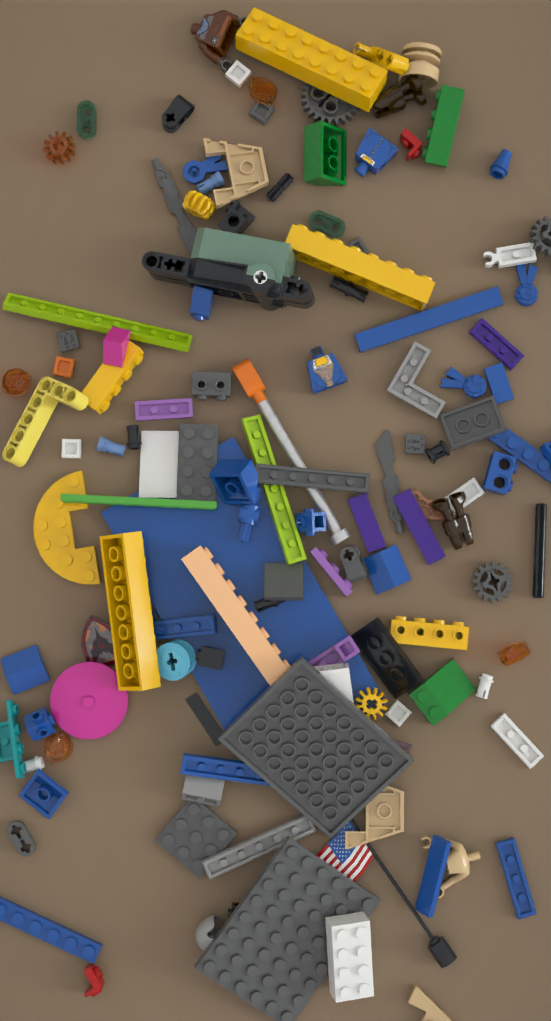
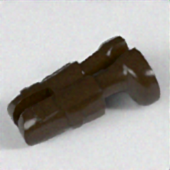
[372,74,427,119]
[431,491,474,550]

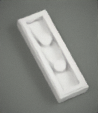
[490,713,544,769]

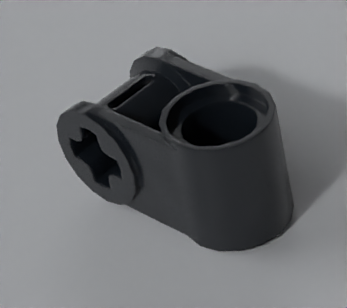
[162,94,195,133]

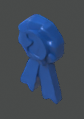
[182,156,228,184]
[515,264,538,306]
[440,367,487,399]

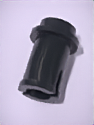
[127,425,142,450]

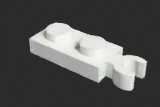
[483,242,537,268]

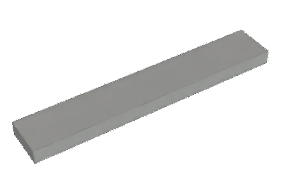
[201,814,316,880]

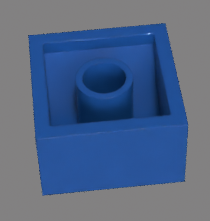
[209,459,258,504]

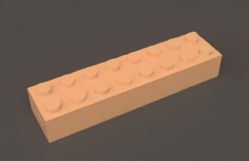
[181,545,290,686]

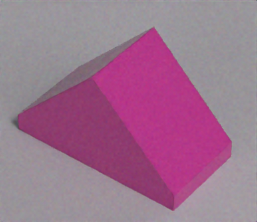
[103,327,131,368]

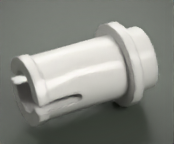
[475,673,494,699]
[23,756,45,773]

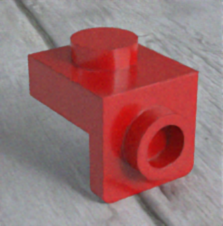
[84,963,105,997]

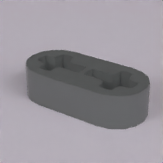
[7,820,36,856]

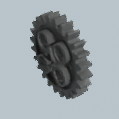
[301,82,360,127]

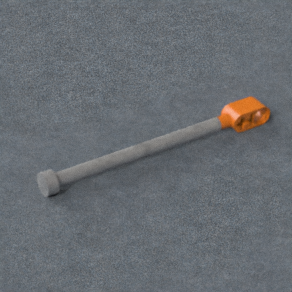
[231,358,350,545]

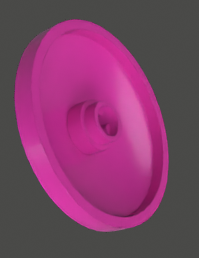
[50,661,128,739]

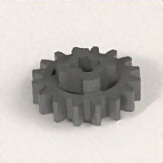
[529,216,551,258]
[471,561,514,603]

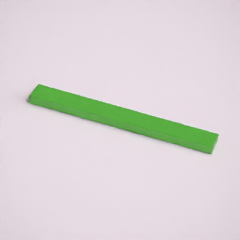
[61,494,217,510]

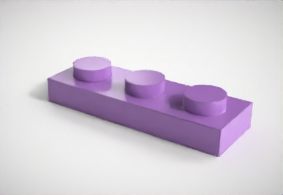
[135,398,193,421]
[310,547,353,597]

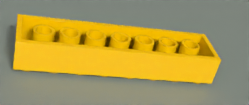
[235,7,388,112]
[285,224,436,311]
[99,531,161,691]

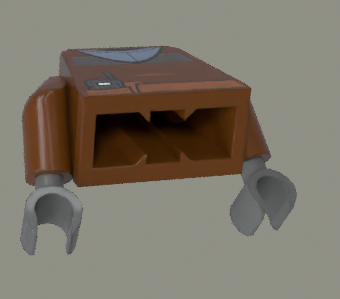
[191,10,247,73]

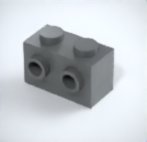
[192,371,231,401]

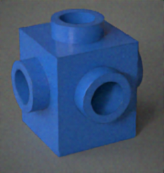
[296,509,326,536]
[23,707,56,742]

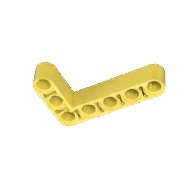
[2,376,89,467]

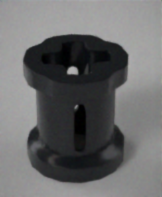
[425,440,450,464]

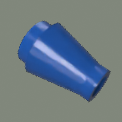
[490,149,512,179]

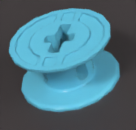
[156,639,197,681]

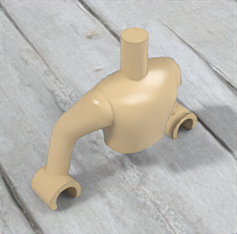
[420,835,481,898]

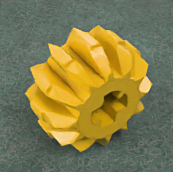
[182,191,215,220]
[355,687,388,720]

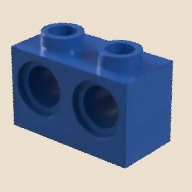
[482,451,518,496]

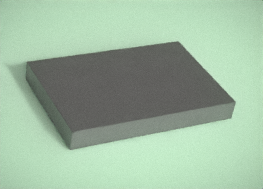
[439,395,507,451]

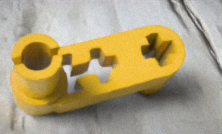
[353,42,409,75]

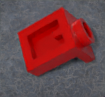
[400,128,423,162]

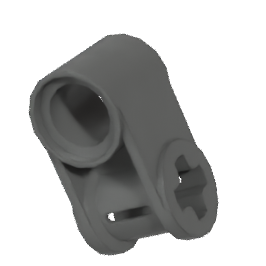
[340,545,369,584]

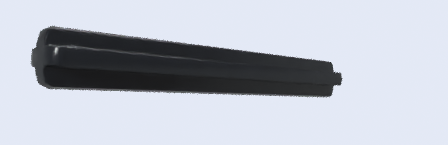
[533,503,547,598]

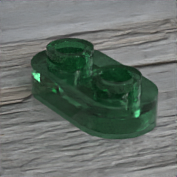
[77,100,97,140]
[309,210,345,238]

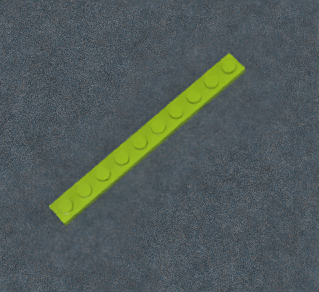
[3,292,193,352]

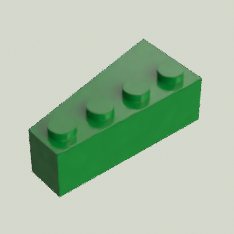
[421,85,465,168]

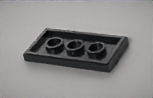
[351,617,424,699]

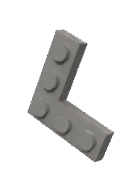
[386,341,446,419]

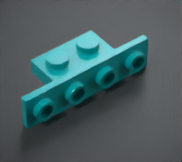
[0,700,27,779]

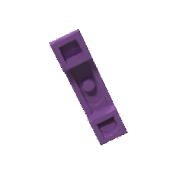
[308,635,361,666]

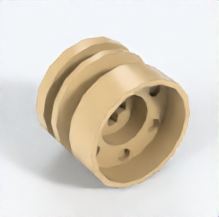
[398,42,442,89]

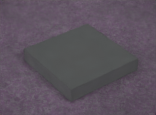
[264,563,303,601]

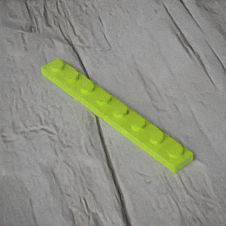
[241,414,307,565]

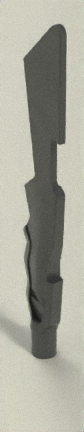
[152,158,197,255]
[375,430,404,534]

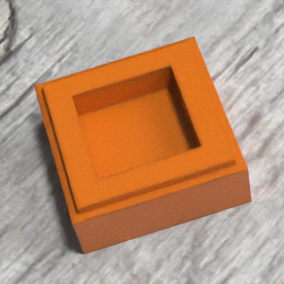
[53,356,76,379]

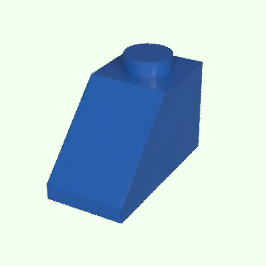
[190,286,215,322]

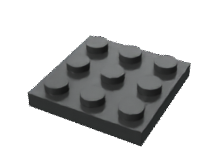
[155,801,237,879]

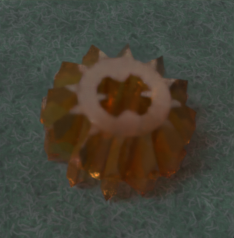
[43,131,76,165]

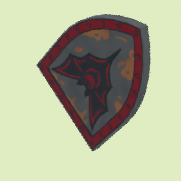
[81,615,115,666]

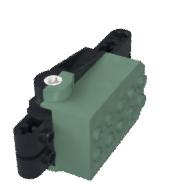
[142,228,315,311]

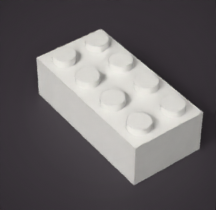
[325,911,374,1003]

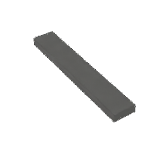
[255,463,370,494]

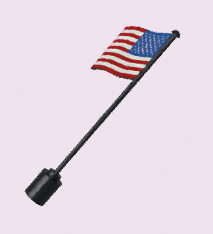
[317,819,457,968]

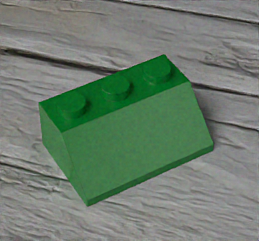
[304,121,346,186]

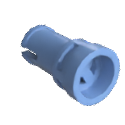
[196,171,225,195]
[96,436,126,457]

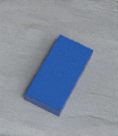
[483,363,514,404]

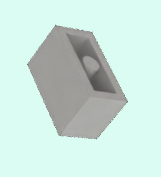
[182,775,225,807]

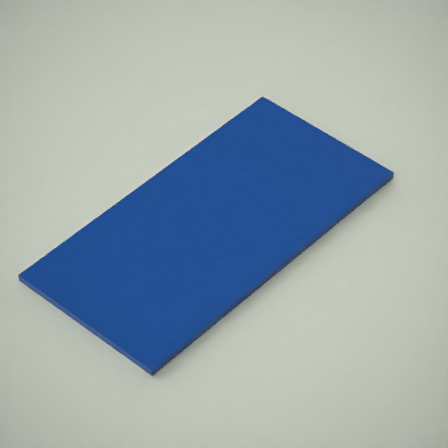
[101,437,387,730]

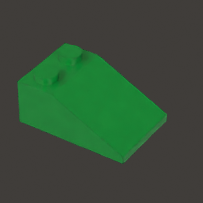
[407,658,476,726]

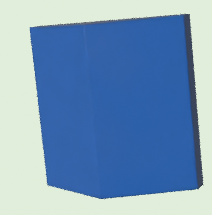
[363,545,412,595]
[1,645,50,695]
[19,768,69,819]

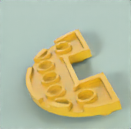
[33,471,101,585]

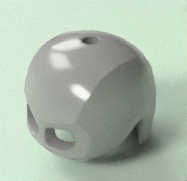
[195,915,220,951]

